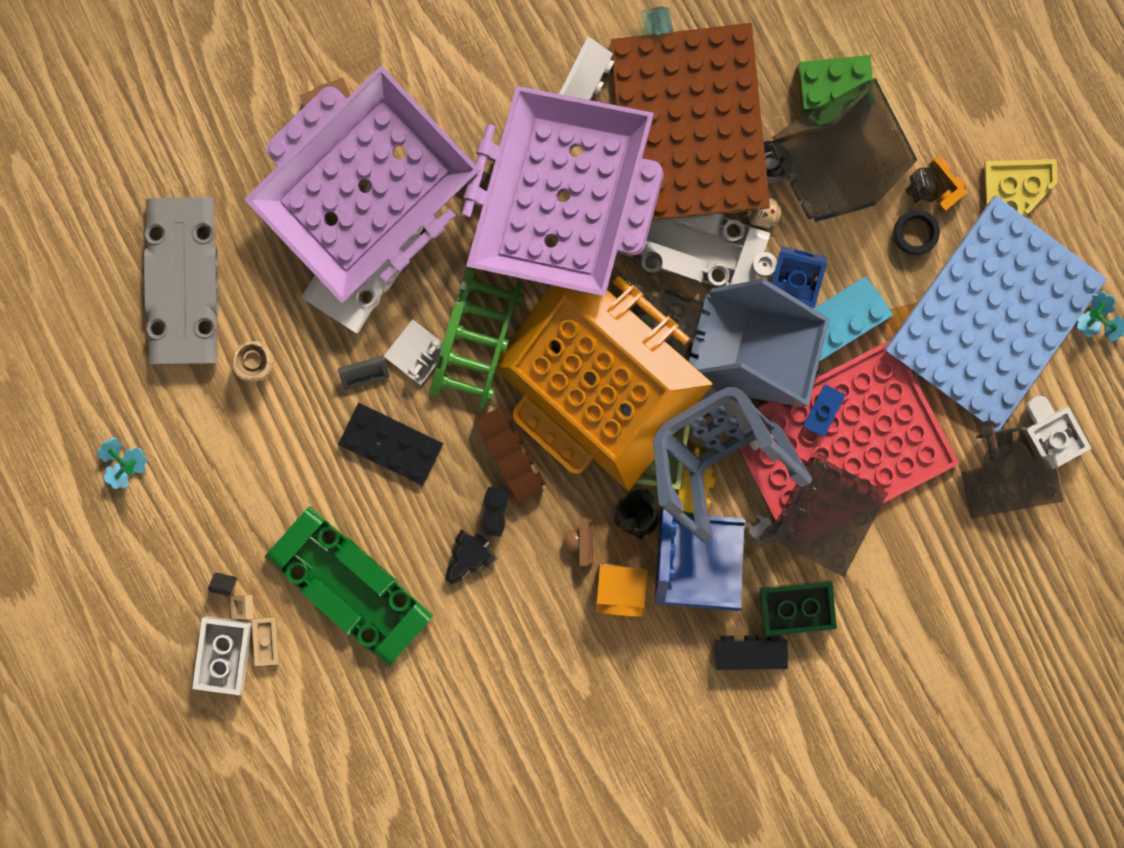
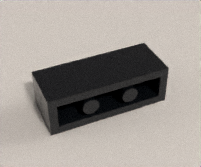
[715,635,788,670]

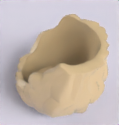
[230,341,274,382]

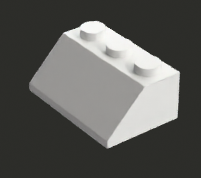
[559,37,615,100]

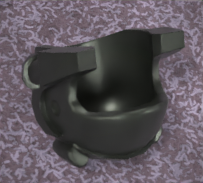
[614,489,659,539]

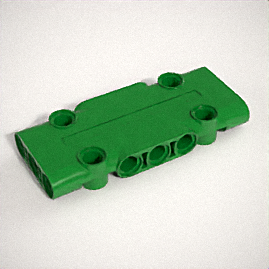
[265,506,434,667]

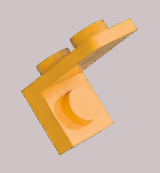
[931,157,968,213]

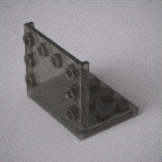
[768,453,888,577]

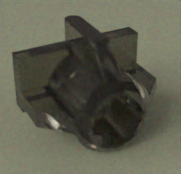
[905,167,942,203]

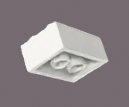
[192,616,252,695]

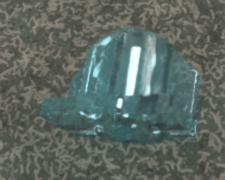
[641,6,673,36]

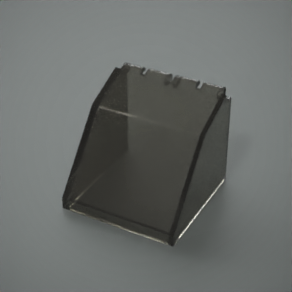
[769,78,918,222]

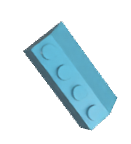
[814,277,893,361]

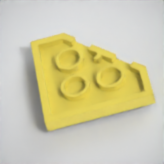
[984,159,1057,217]

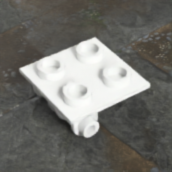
[384,319,443,385]

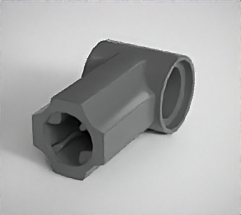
[632,241,663,276]

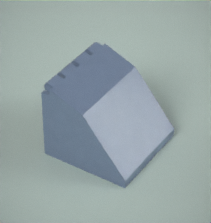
[688,279,829,407]

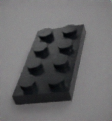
[338,402,444,486]

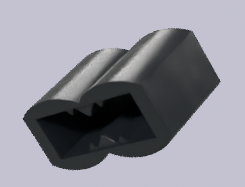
[481,487,508,537]

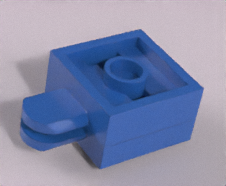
[771,246,827,308]

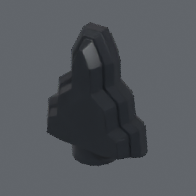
[445,529,498,585]

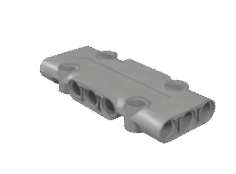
[144,197,219,365]

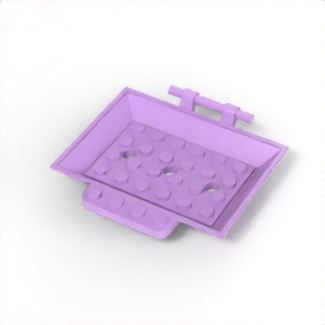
[244,65,480,303]
[461,86,664,297]

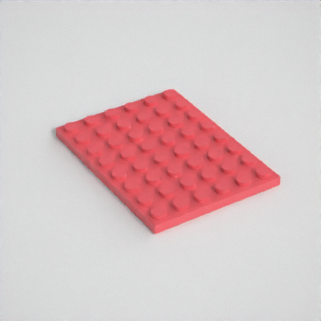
[732,339,959,550]

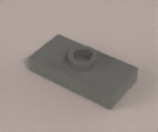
[338,355,390,390]

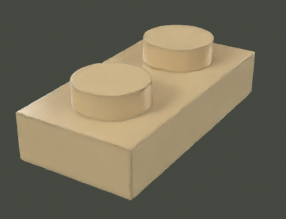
[252,617,280,666]

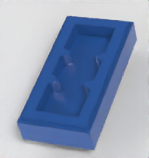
[803,384,846,437]

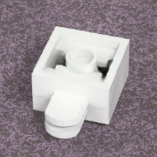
[1022,396,1092,471]

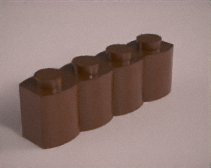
[474,407,546,504]

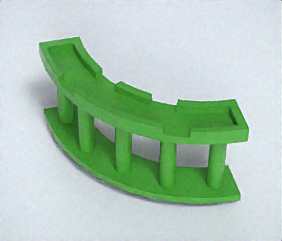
[429,267,524,410]

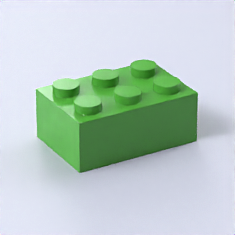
[797,55,875,113]

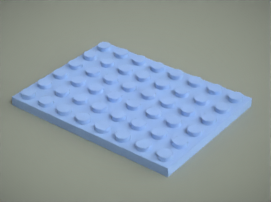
[884,195,1107,432]

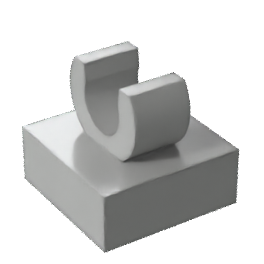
[747,514,778,546]

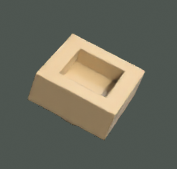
[230,595,254,619]

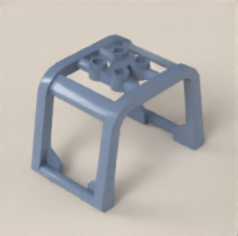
[653,387,812,542]

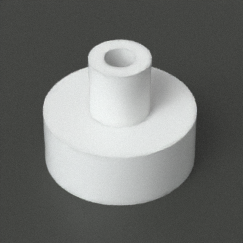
[753,252,777,277]

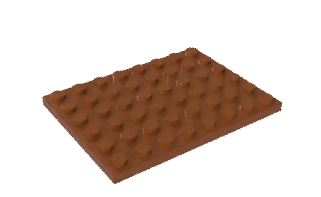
[611,23,770,221]

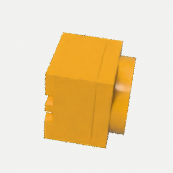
[596,563,648,616]

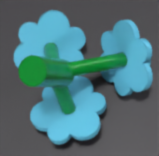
[1077,291,1124,342]
[97,437,148,490]

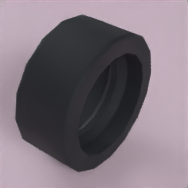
[893,209,940,255]

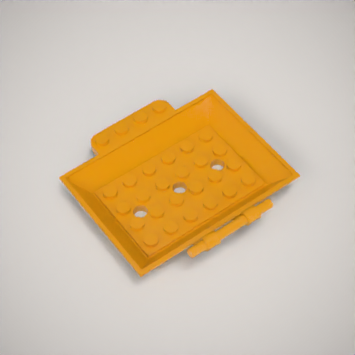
[495,276,713,491]

